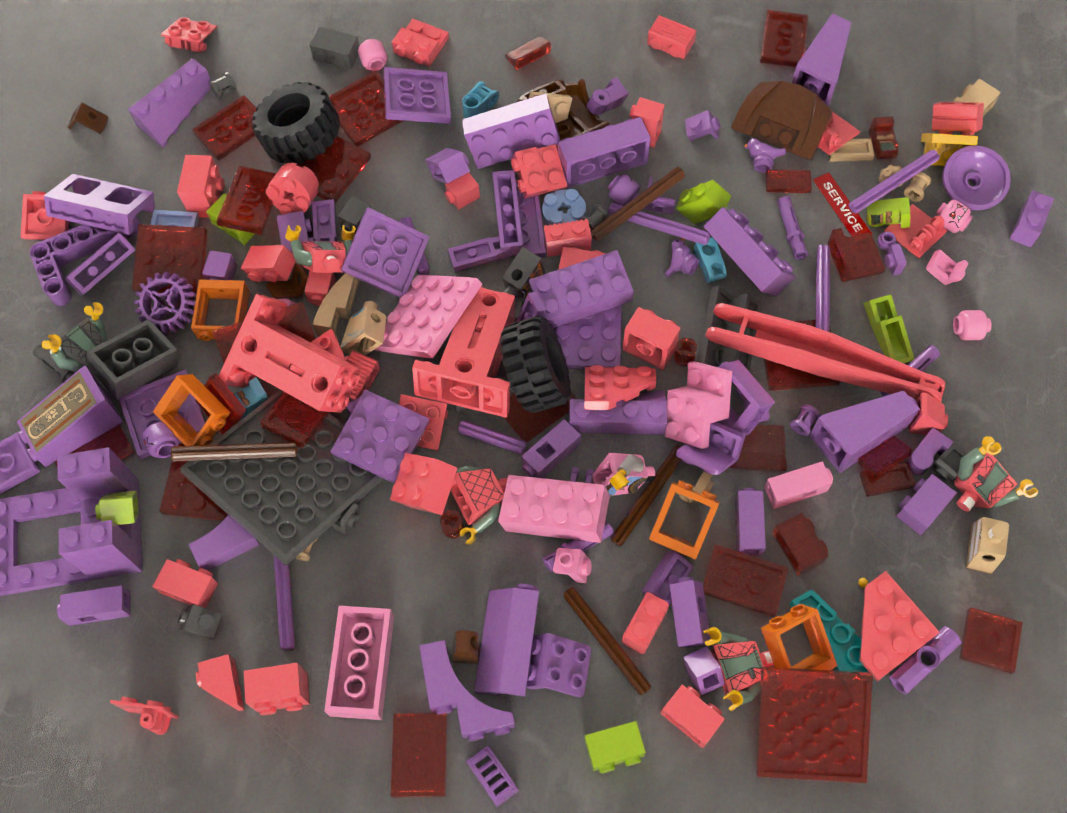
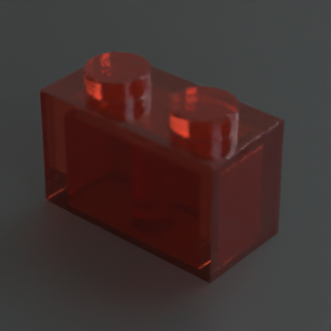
[772,513,829,576]

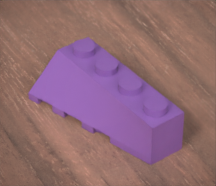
[128,58,211,148]
[569,390,667,435]

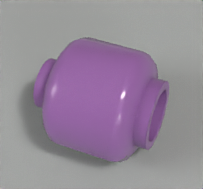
[608,174,640,206]
[142,422,179,458]

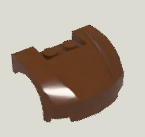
[517,79,610,151]
[731,81,833,161]

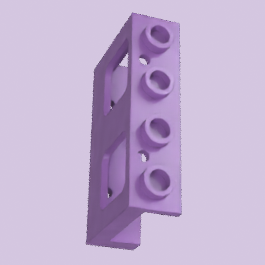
[44,174,155,235]

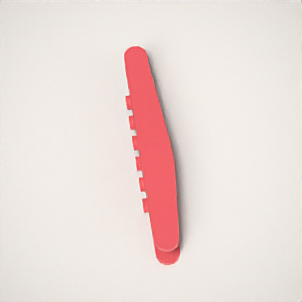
[706,303,946,402]

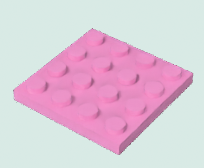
[374,275,482,359]

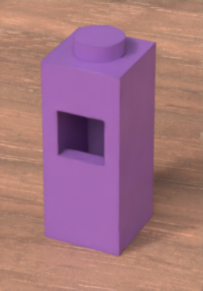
[522,419,581,478]
[735,488,766,556]
[669,577,711,648]
[57,585,131,626]

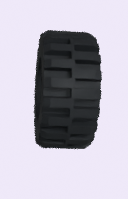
[252,82,340,164]
[500,316,571,413]

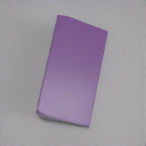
[642,551,694,605]

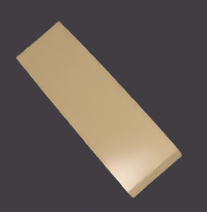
[312,273,359,336]

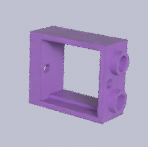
[718,360,775,435]

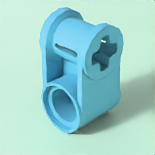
[462,81,500,119]

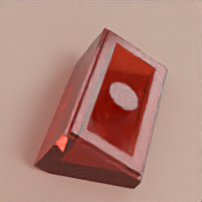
[505,36,551,70]

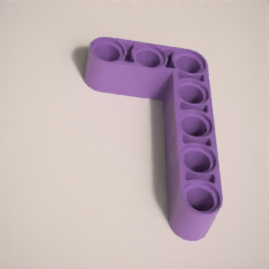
[29,215,142,306]

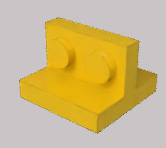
[921,133,978,166]

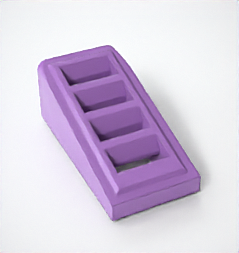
[466,746,519,807]

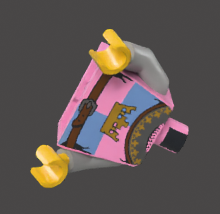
[592,453,655,497]

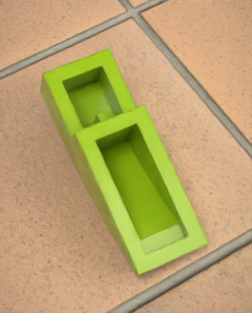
[863,294,914,364]

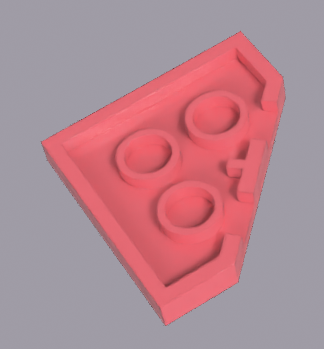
[584,365,656,410]
[859,571,940,682]

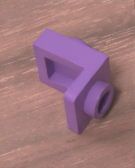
[685,110,721,141]

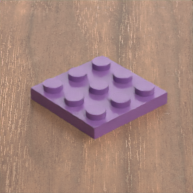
[383,67,451,124]
[340,207,429,298]
[553,305,621,369]
[119,369,206,459]
[330,389,430,484]

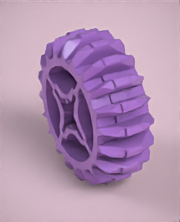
[133,272,197,334]

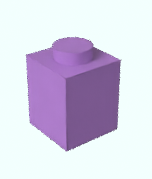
[202,251,237,280]
[683,646,725,695]

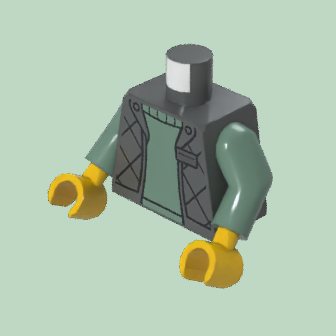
[42,302,108,372]

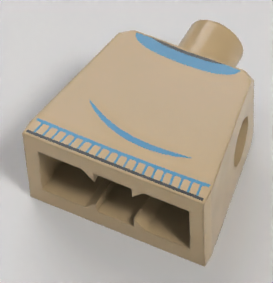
[340,301,386,355]

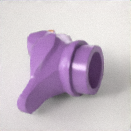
[744,139,786,173]
[664,238,700,278]

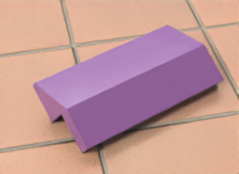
[492,170,546,258]
[474,588,539,697]

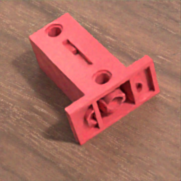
[412,287,515,418]
[218,294,361,413]

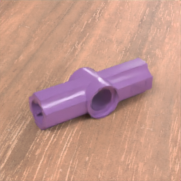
[889,626,962,695]

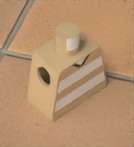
[966,517,1009,574]

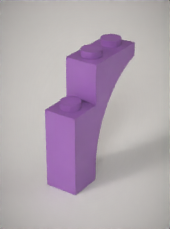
[189,515,259,571]
[419,640,515,741]

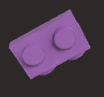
[676,422,746,475]
[527,633,591,697]

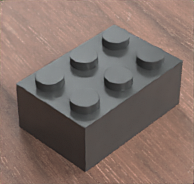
[87,319,177,400]

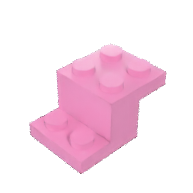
[665,361,732,449]

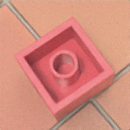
[177,155,225,218]
[622,307,681,371]
[390,453,457,515]
[244,663,310,715]

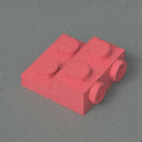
[392,18,449,67]
[511,144,567,199]
[21,191,69,240]

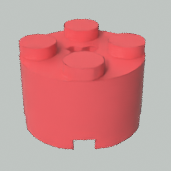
[266,163,319,215]

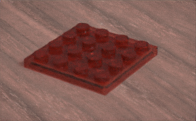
[756,667,873,783]

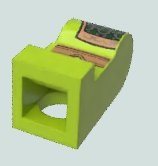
[867,197,910,228]

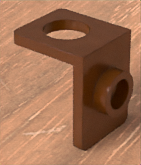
[67,102,108,134]
[266,263,308,299]

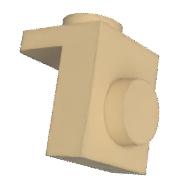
[676,471,715,504]

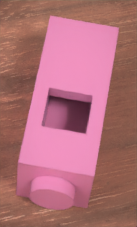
[764,461,833,509]

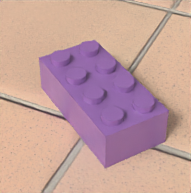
[462,94,560,169]
[558,117,650,188]
[703,207,796,296]
[529,250,633,328]

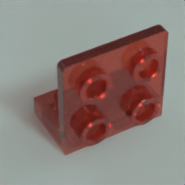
[827,228,886,282]

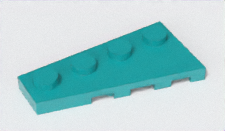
[789,589,874,693]

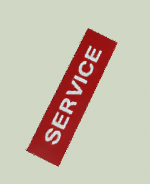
[812,172,873,242]

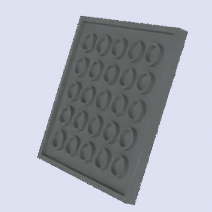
[180,389,384,565]

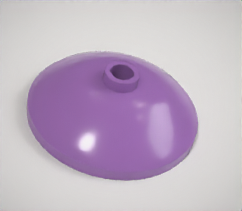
[942,146,1011,210]

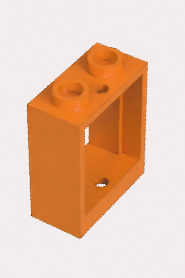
[191,280,250,342]
[153,374,230,446]
[649,480,720,560]
[761,604,837,690]

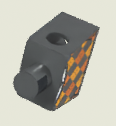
[502,247,546,299]

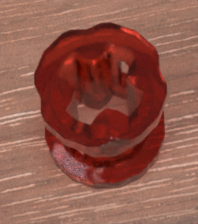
[674,338,697,367]
[440,510,464,539]

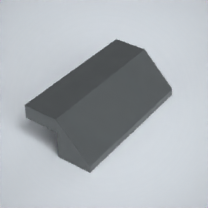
[697,286,761,384]

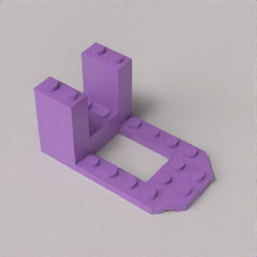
[0,447,143,596]

